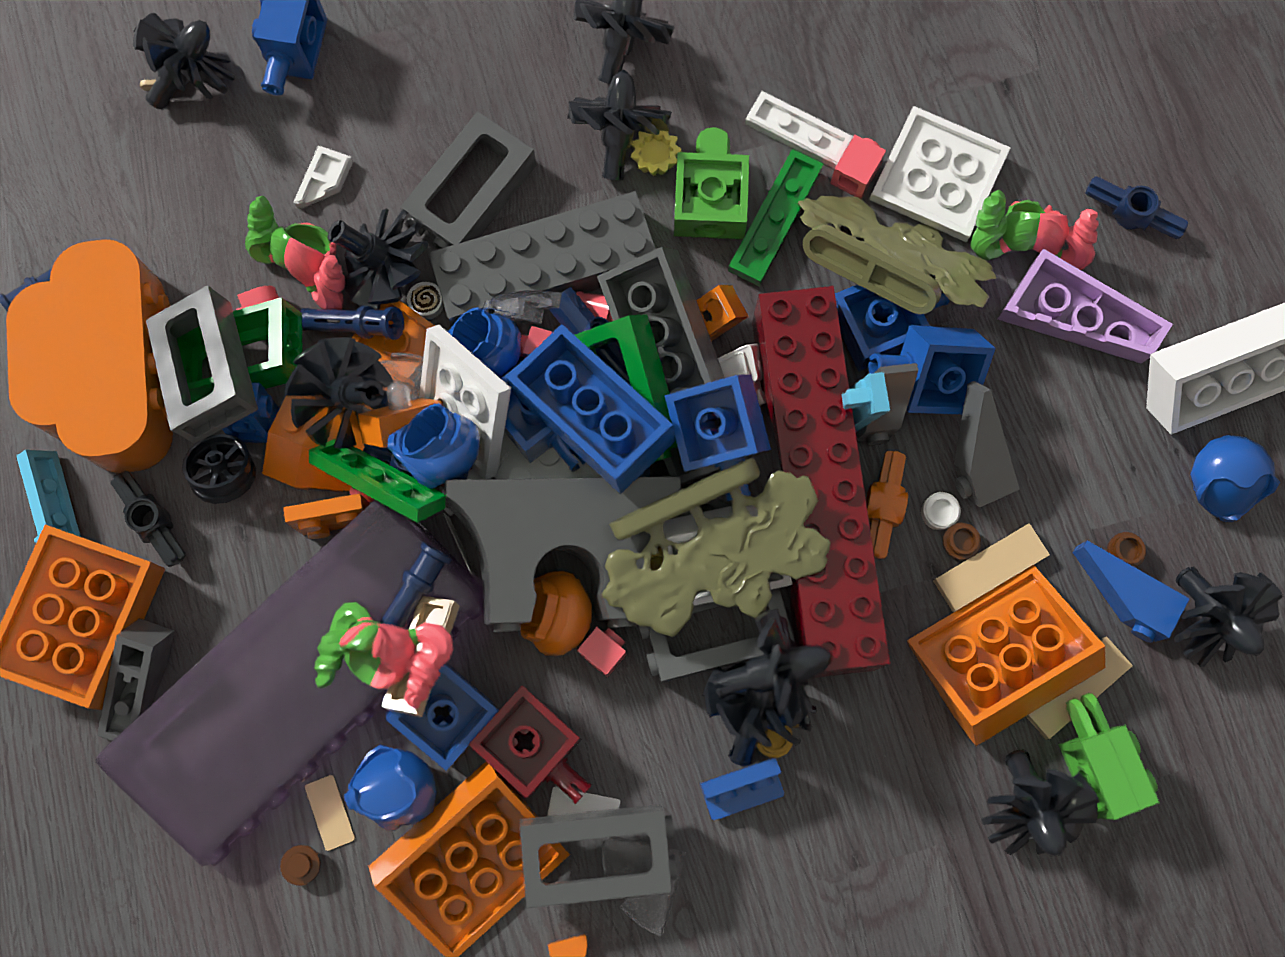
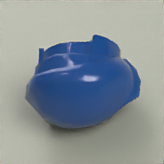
[447,307,521,378]
[388,403,480,489]
[1190,435,1280,522]
[344,744,437,831]

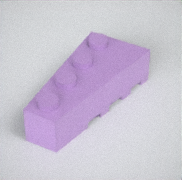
[998,248,1173,364]

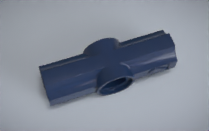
[547,287,630,383]

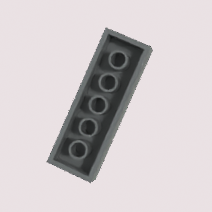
[428,191,655,327]
[597,247,754,484]

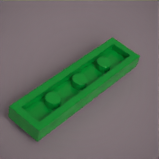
[728,149,824,287]
[309,439,446,522]

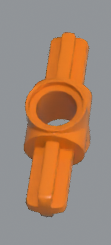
[866,451,908,559]

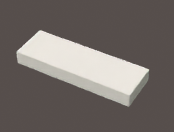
[745,91,853,169]

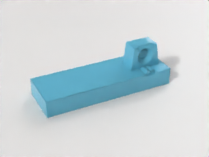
[841,372,890,432]
[16,450,81,543]

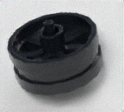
[182,434,256,504]

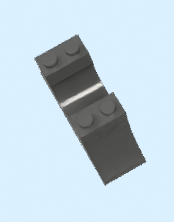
[442,477,681,632]

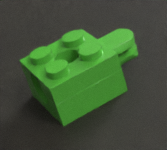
[674,127,749,239]
[1058,693,1159,820]

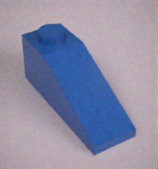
[1073,540,1190,643]

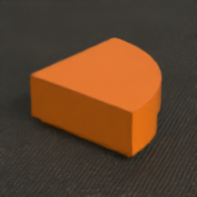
[548,933,588,957]

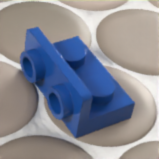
[222,382,280,443]
[699,758,784,820]

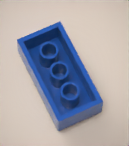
[506,324,676,494]

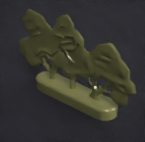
[797,196,997,314]
[602,457,830,637]

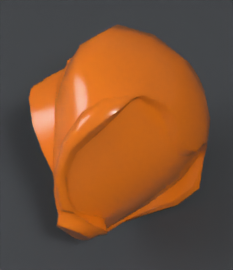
[520,571,592,656]

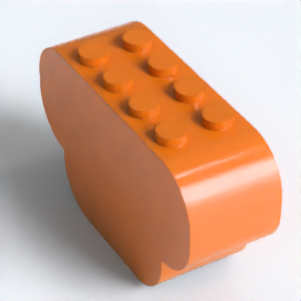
[6,239,173,473]

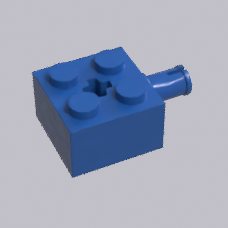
[252,0,328,96]
[835,284,950,371]
[868,325,996,415]
[501,366,586,472]
[665,374,771,501]
[386,663,499,771]

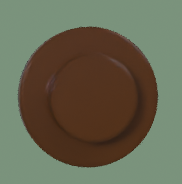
[943,523,981,560]
[1107,532,1146,568]
[280,845,321,886]

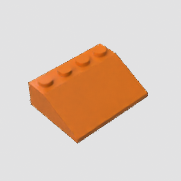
[0,525,166,710]
[907,565,1105,746]
[368,761,570,957]

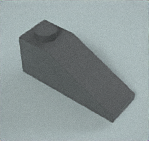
[856,363,918,446]
[954,381,1020,507]
[97,618,175,748]

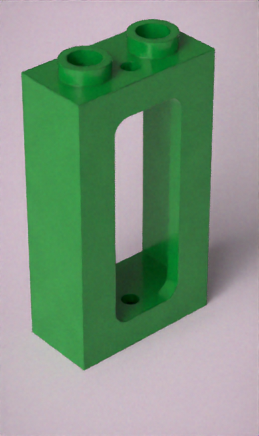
[177,297,303,404]
[575,314,678,462]

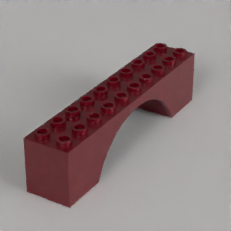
[752,286,890,678]

